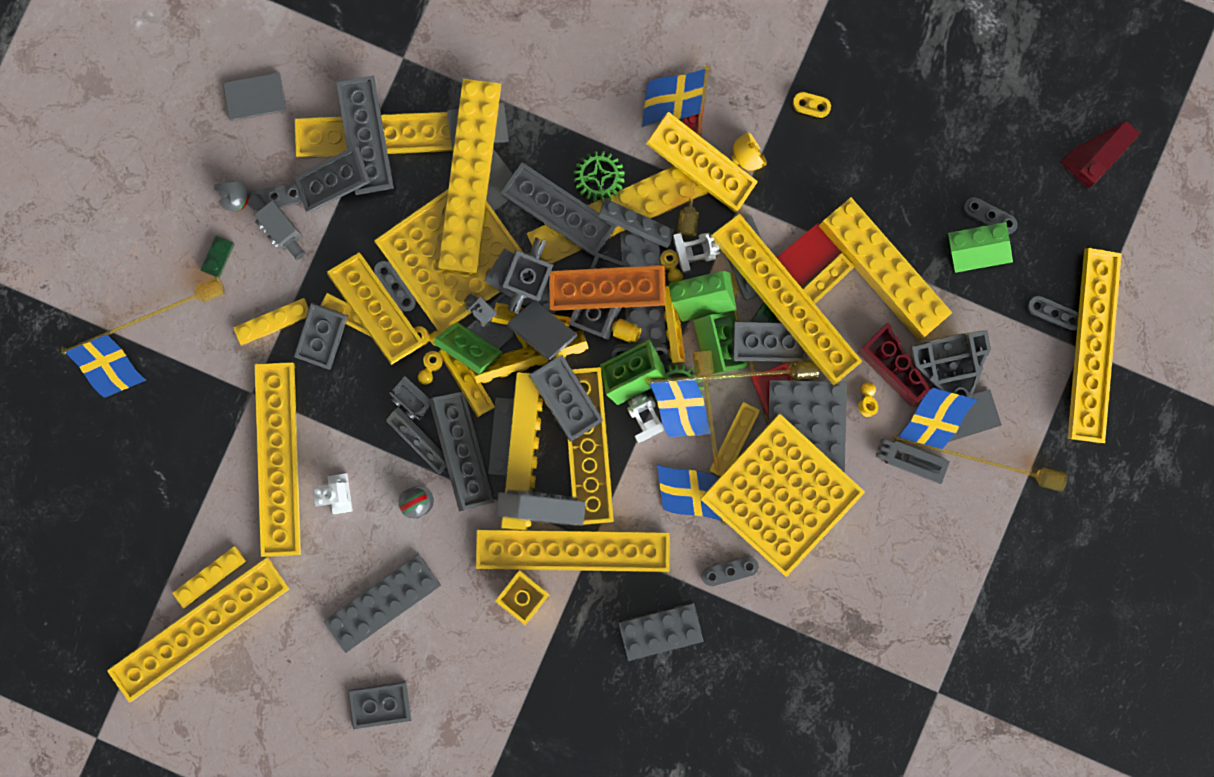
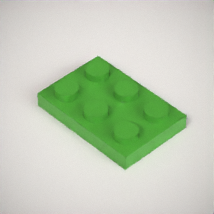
[433,322,502,374]

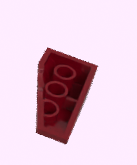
[1060,121,1140,188]

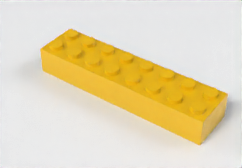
[819,198,952,341]
[568,367,614,524]
[502,372,543,530]

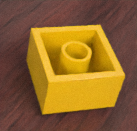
[495,570,550,625]

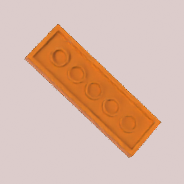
[549,265,665,310]

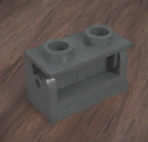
[463,292,497,327]
[389,376,431,420]

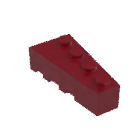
[857,322,930,407]

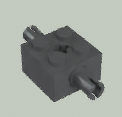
[248,193,306,260]
[501,237,553,314]

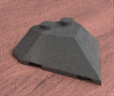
[911,330,991,397]

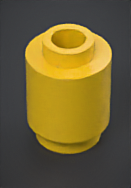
[611,319,641,343]

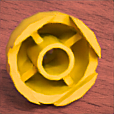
[731,131,767,171]

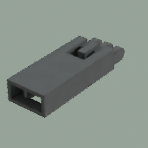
[875,439,950,484]

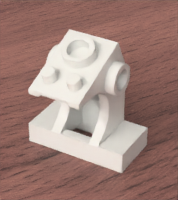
[673,233,720,274]
[627,393,665,443]
[312,473,353,514]

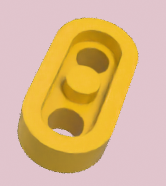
[793,92,831,118]

